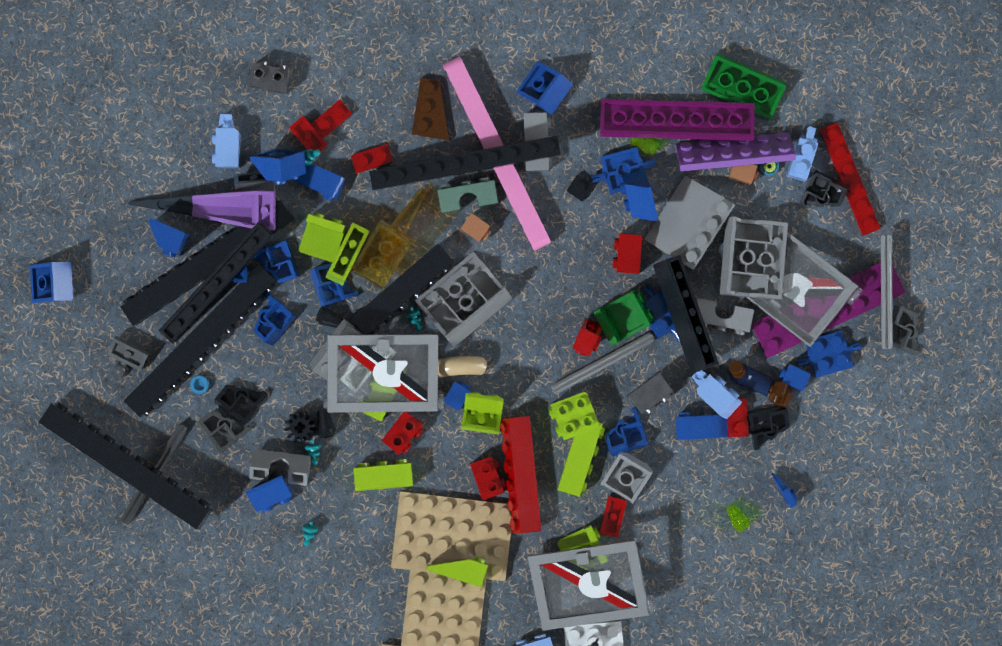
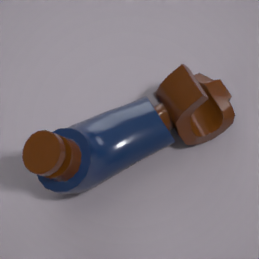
[729,361,793,407]

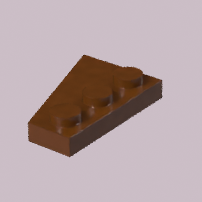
[412,78,449,141]

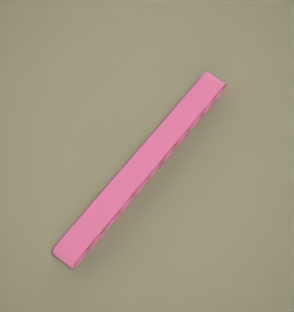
[442,56,551,251]

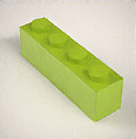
[557,422,605,497]

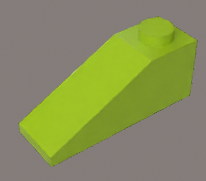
[426,556,488,587]

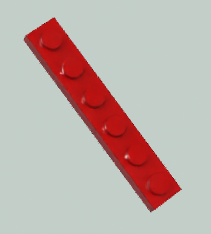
[819,122,881,236]

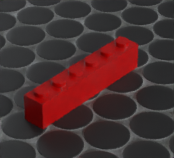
[500,416,541,534]

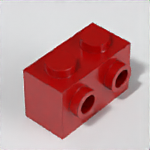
[612,234,642,274]
[572,317,602,356]
[381,412,424,455]
[470,456,506,500]

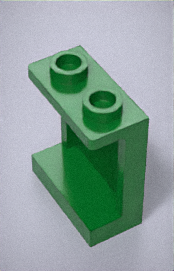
[593,289,655,346]

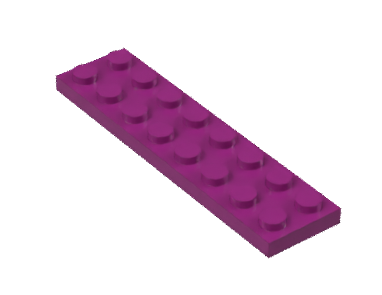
[600,99,754,141]
[751,262,906,358]

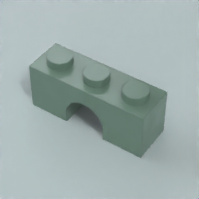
[437,178,498,214]

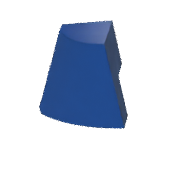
[253,240,300,283]
[310,263,359,307]
[254,292,296,346]
[605,407,649,457]

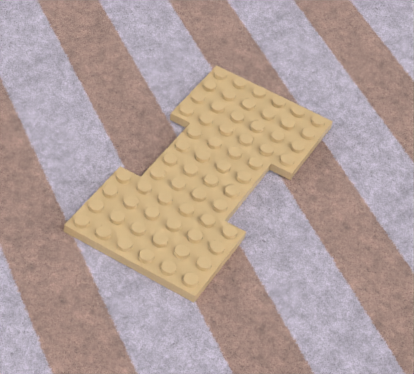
[382,491,511,646]

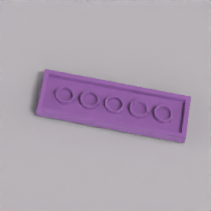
[676,132,796,172]

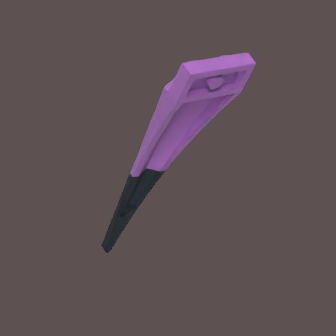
[128,190,275,230]

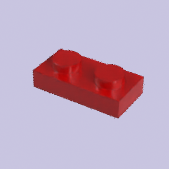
[311,99,352,139]
[289,116,328,152]
[351,144,393,174]
[727,398,749,437]
[599,496,627,538]

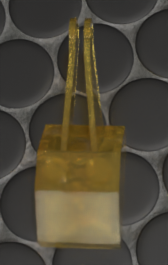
[351,188,428,290]

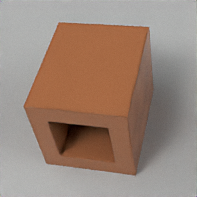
[728,164,759,185]
[460,213,491,243]

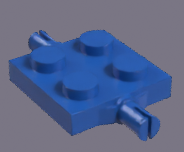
[591,147,656,194]
[642,283,679,342]
[796,330,861,378]

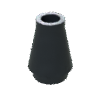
[315,307,343,328]
[317,409,336,439]

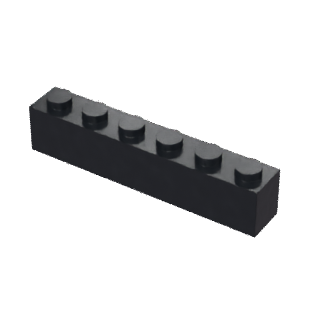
[351,244,454,334]
[653,255,719,374]

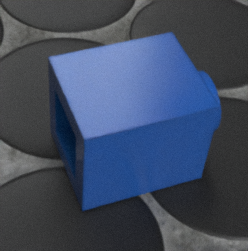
[779,364,811,391]
[443,380,471,411]

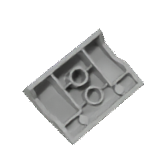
[644,176,735,271]
[720,217,788,300]
[415,252,513,347]

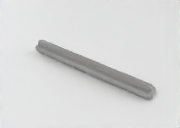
[881,235,893,349]
[551,333,655,394]

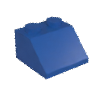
[516,61,573,115]
[250,149,306,184]
[620,170,658,221]
[149,218,190,258]
[30,262,74,303]
[246,475,293,513]

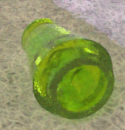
[630,138,660,156]
[725,503,751,533]

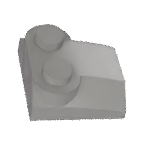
[600,451,653,504]

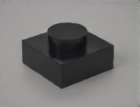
[566,175,593,202]

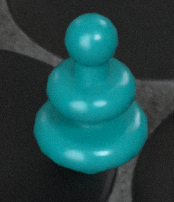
[303,149,320,165]
[406,307,423,331]
[305,440,321,466]
[302,521,318,546]

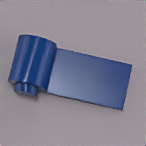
[292,164,346,202]
[675,412,728,440]

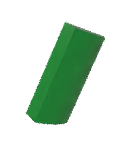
[701,52,787,120]

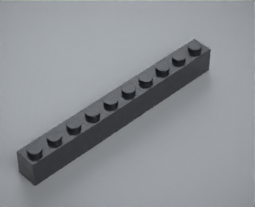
[369,135,563,190]
[120,199,294,326]
[124,264,276,417]
[39,402,213,530]

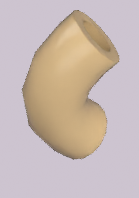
[438,356,487,378]

